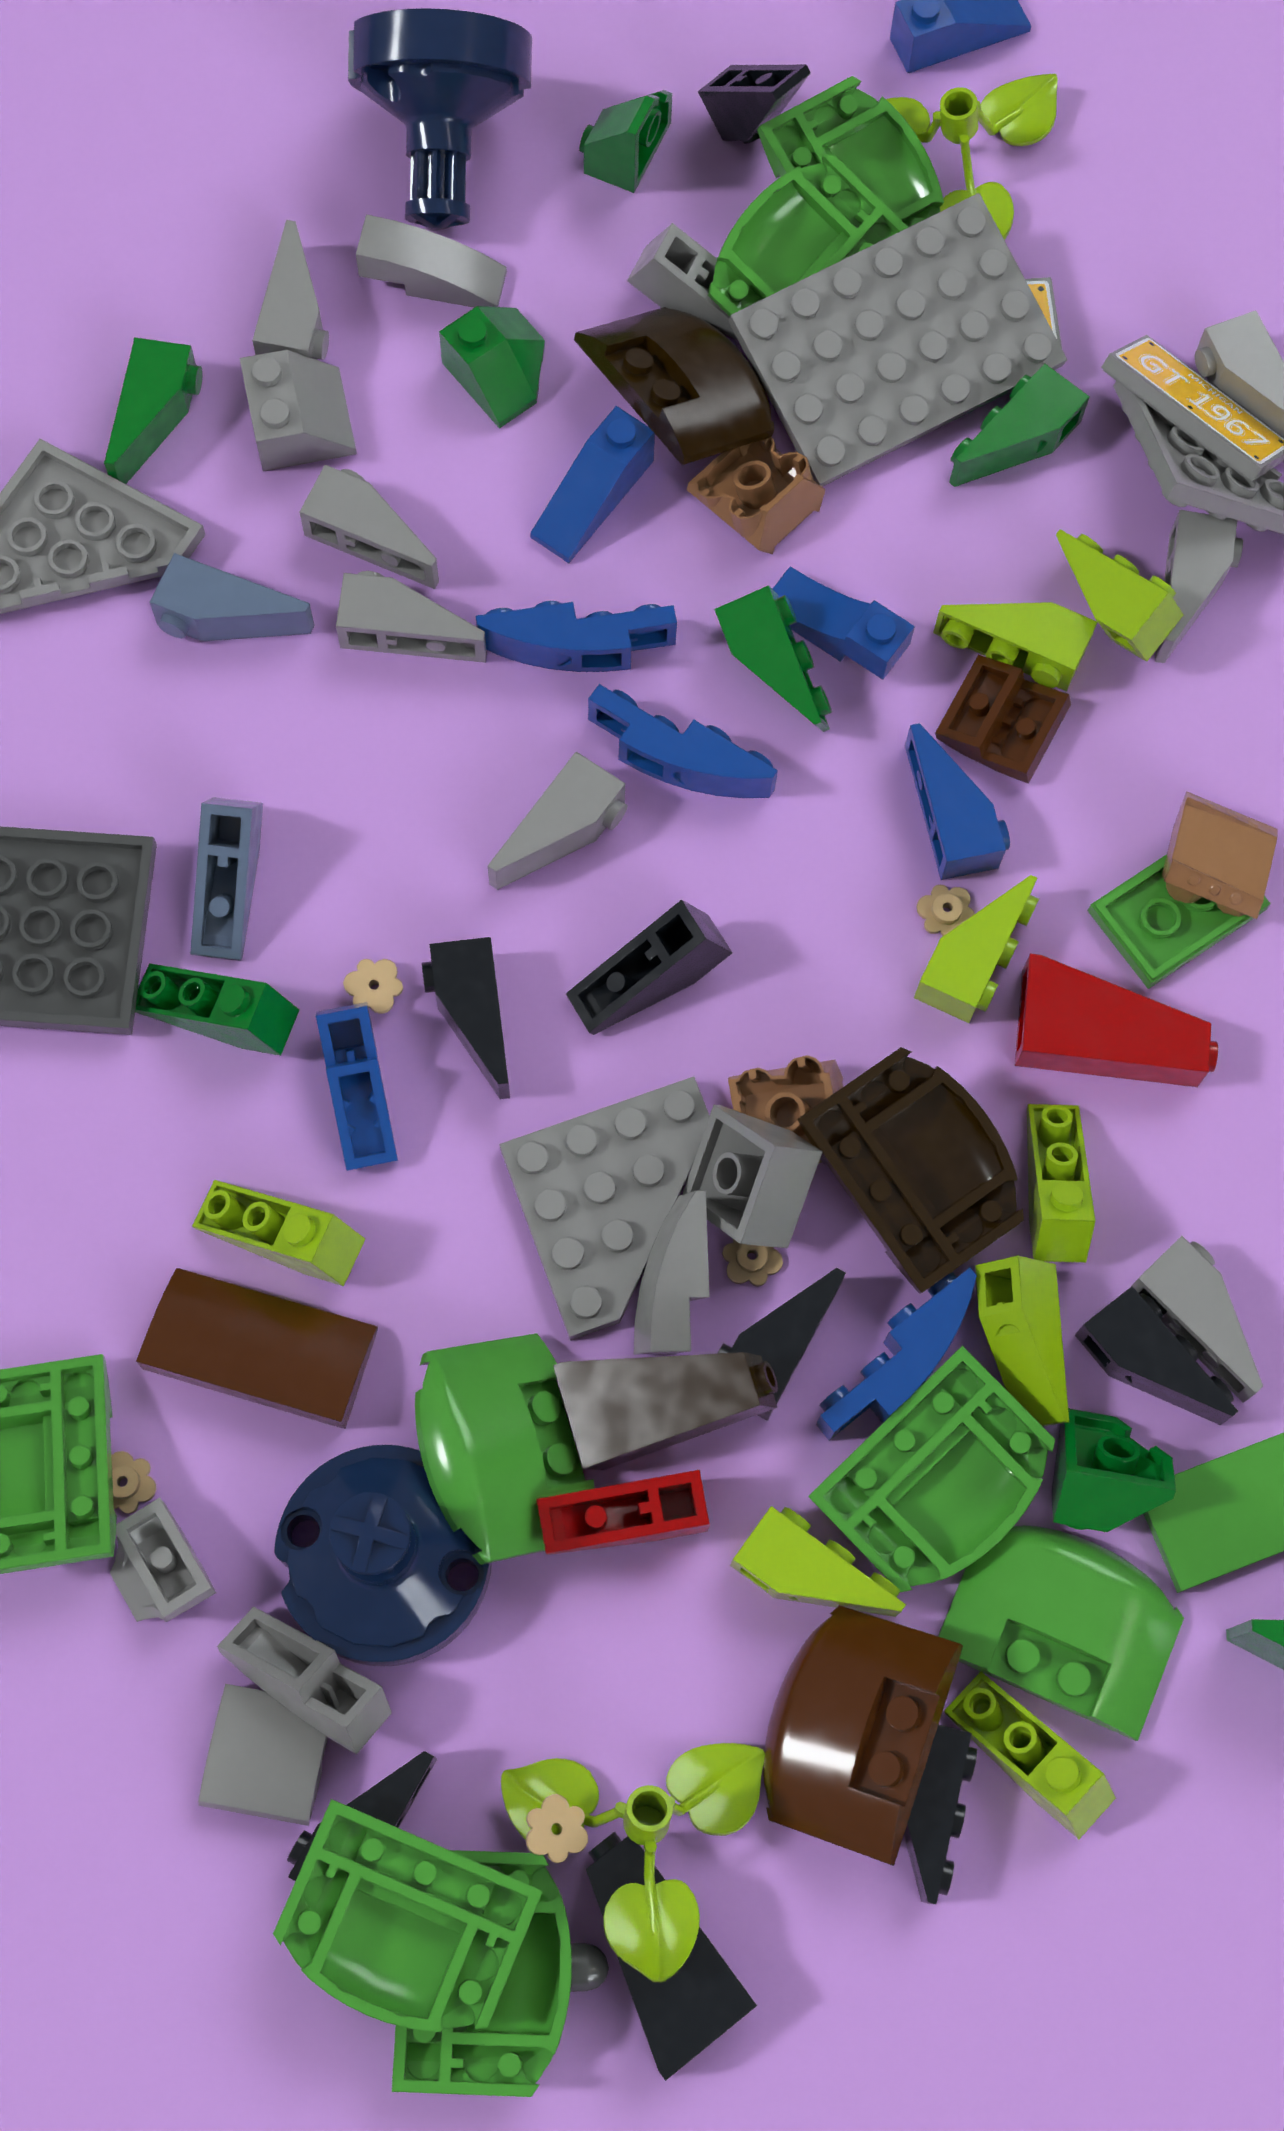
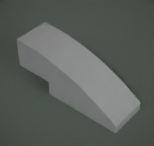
[356,214,507,308]
[634,1191,710,1355]
[217,1607,392,1754]

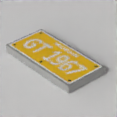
[1101,335,1284,482]

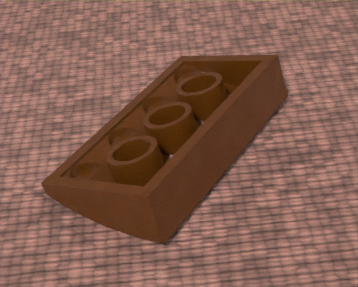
[136,1268,378,1429]

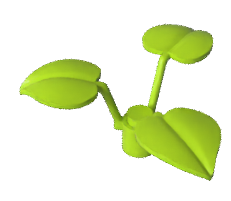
[886,74,1058,240]
[501,1743,765,1982]

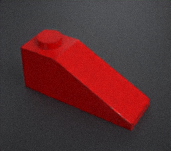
[537,1470,710,1555]

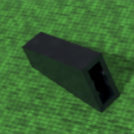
[586,1832,757,2081]

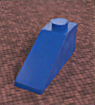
[890,0,1031,73]
[530,406,655,563]
[905,723,1010,880]

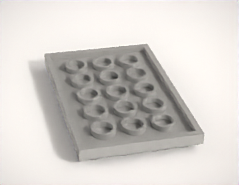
[728,193,1067,487]

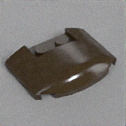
[574,307,775,465]
[797,1047,1024,1294]

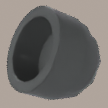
[571,1943,609,1992]

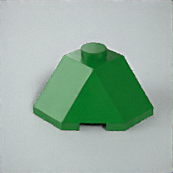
[579,90,672,193]
[439,306,545,429]
[1052,1408,1176,1532]

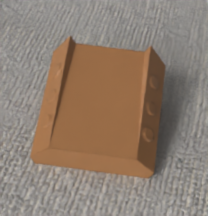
[687,437,825,554]
[1162,791,1278,919]
[728,1055,843,1163]

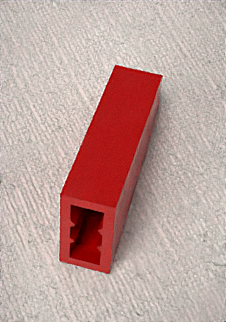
[1015,953,1218,1087]

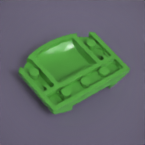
[757,76,944,227]
[708,154,908,316]
[415,1333,595,1565]
[808,1346,1055,1592]
[0,1354,117,1574]
[938,1525,1184,1741]
[273,1799,543,2032]
[392,1850,572,2097]

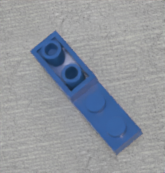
[476,601,677,672]
[588,684,778,798]
[816,1267,977,1441]

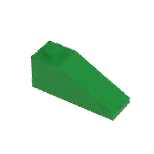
[104,337,203,484]

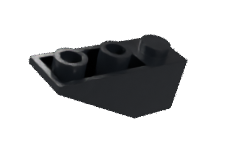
[1075,1286,1238,1425]
[904,1725,977,1905]

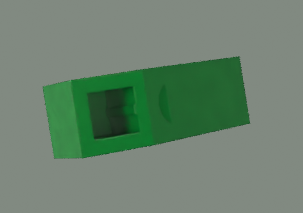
[949,363,1090,487]
[714,585,832,732]
[135,963,300,1056]

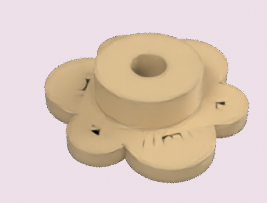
[916,885,975,936]
[343,959,403,1014]
[722,1239,783,1286]
[111,1451,156,1514]
[526,1794,588,1863]

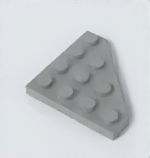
[1113,381,1284,535]
[0,439,205,614]
[499,1076,710,1341]

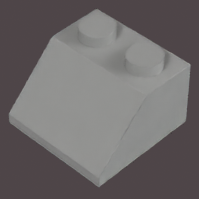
[240,350,357,471]
[682,1104,822,1248]

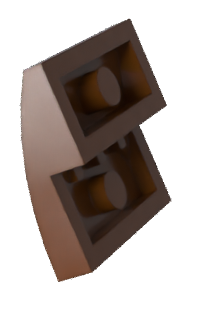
[935,655,1071,784]

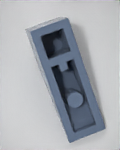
[149,553,315,641]
[190,797,263,960]

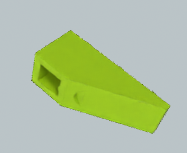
[1056,529,1184,662]
[933,602,1098,692]
[914,875,1039,1023]
[1027,1104,1096,1263]
[192,1180,365,1286]
[975,1255,1069,1427]
[730,1506,906,1617]
[944,1671,1116,1839]

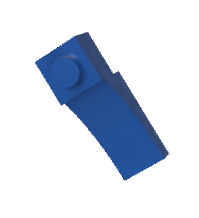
[772,566,915,680]
[316,1002,398,1171]

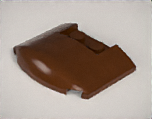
[763,1605,963,1866]

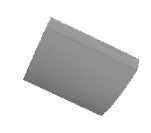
[198,1684,328,1826]

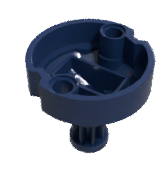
[348,8,532,230]
[274,1445,492,1667]

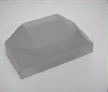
[110,1497,216,1622]

